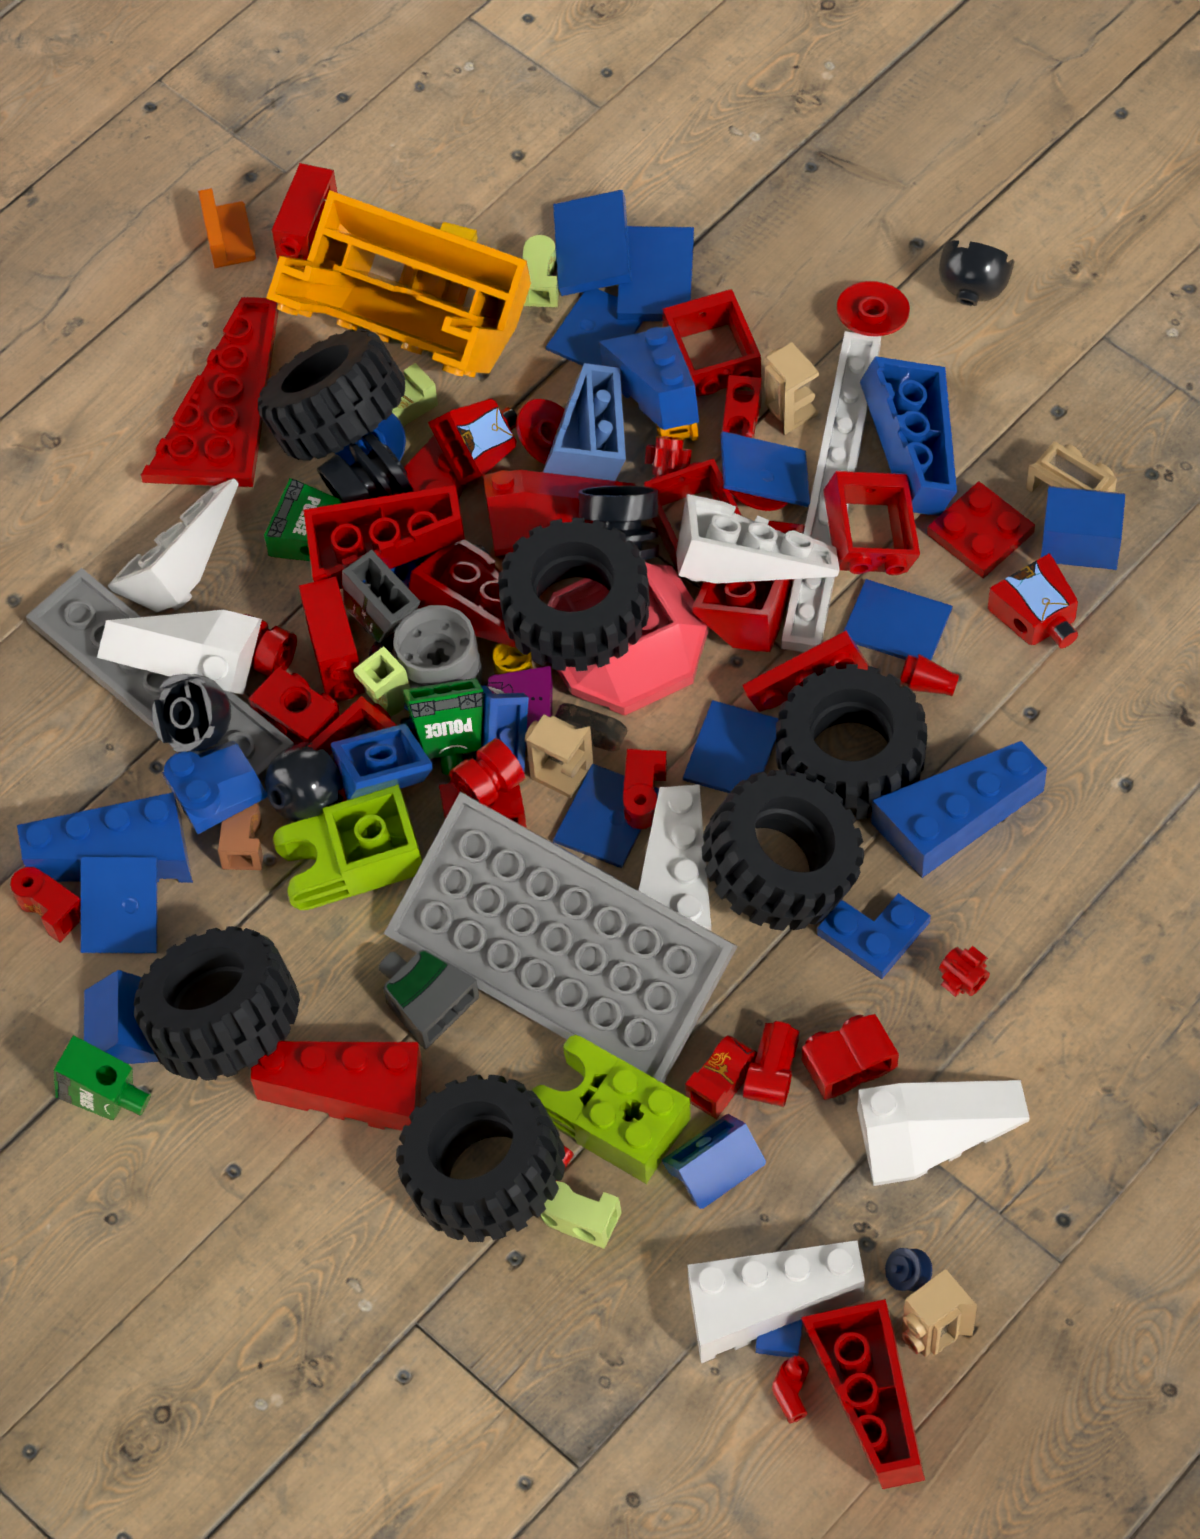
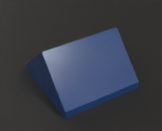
[1041,486,1126,570]
[331,723,432,800]
[84,970,159,1064]

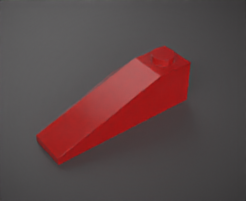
[483,470,636,556]
[693,521,805,652]
[409,539,531,653]

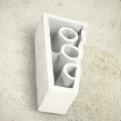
[687,1241,865,1363]

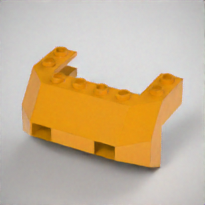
[266,190,531,378]

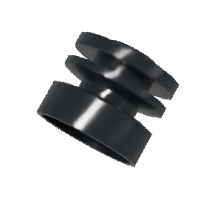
[317,432,414,503]
[578,486,659,560]

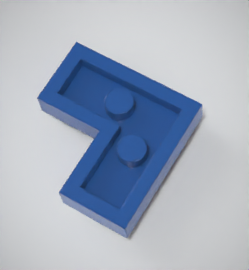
[817,893,931,979]

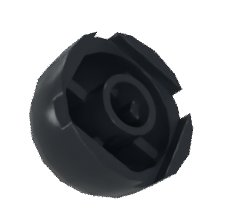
[939,240,1015,306]
[152,674,231,752]
[265,741,343,822]

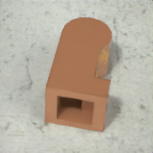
[218,803,263,870]

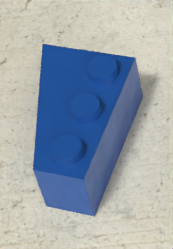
[599,326,699,430]

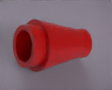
[900,654,959,696]

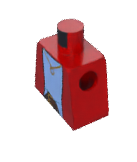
[428,399,517,485]
[988,553,1078,649]

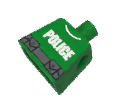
[264,478,343,561]
[403,678,484,775]
[53,1035,151,1120]

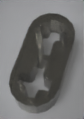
[555,703,628,751]

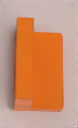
[198,188,256,268]

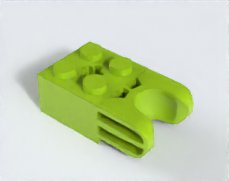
[273,784,423,910]
[531,1035,691,1184]

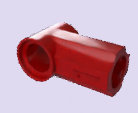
[743,1021,800,1107]

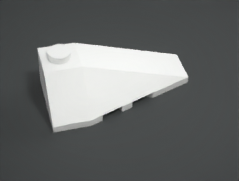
[107,478,238,612]
[676,494,840,584]
[97,610,262,694]
[857,1080,1030,1186]

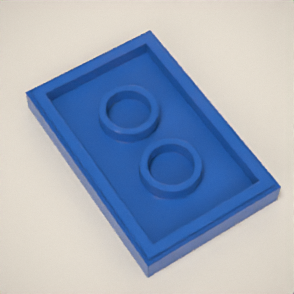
[553,190,632,296]
[617,226,694,322]

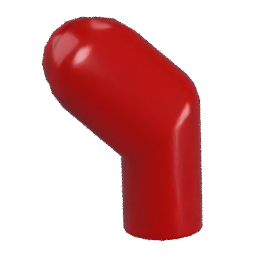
[772,1356,809,1424]

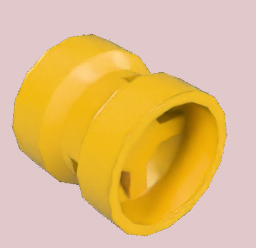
[493,643,533,675]

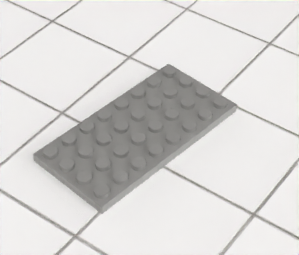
[384,792,738,1083]

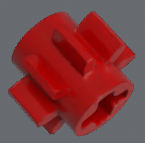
[644,436,692,475]
[939,946,990,997]

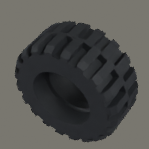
[258,328,405,461]
[498,518,650,671]
[776,664,927,820]
[701,770,864,931]
[133,926,300,1081]
[396,1075,565,1242]

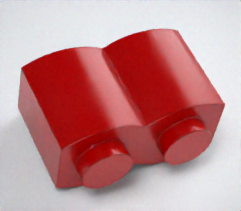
[801,1014,899,1100]

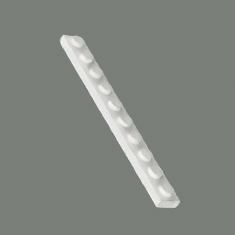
[782,331,881,652]

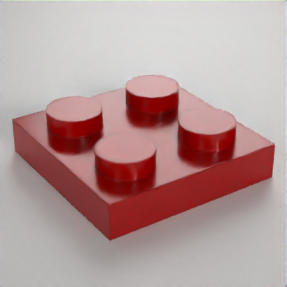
[927,481,1035,579]

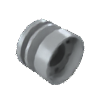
[393,605,483,688]

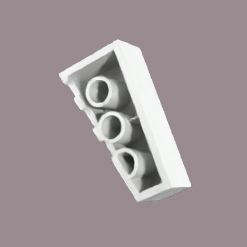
[638,785,711,931]

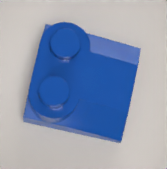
[162,740,268,834]

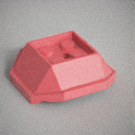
[547,562,709,716]

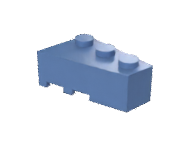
[543,363,626,481]

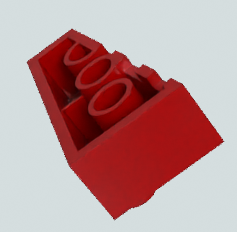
[303,485,465,589]
[250,1041,422,1131]
[801,1299,925,1489]

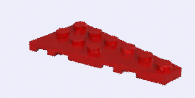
[141,297,279,487]

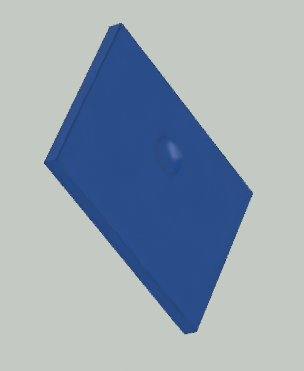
[546,289,643,366]
[720,431,810,507]
[843,579,953,660]
[683,700,778,793]
[553,764,659,868]
[81,856,157,953]

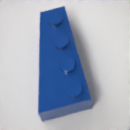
[860,356,957,516]
[871,741,1047,878]
[17,792,193,883]

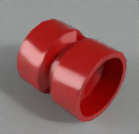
[243,614,297,677]
[449,738,525,806]

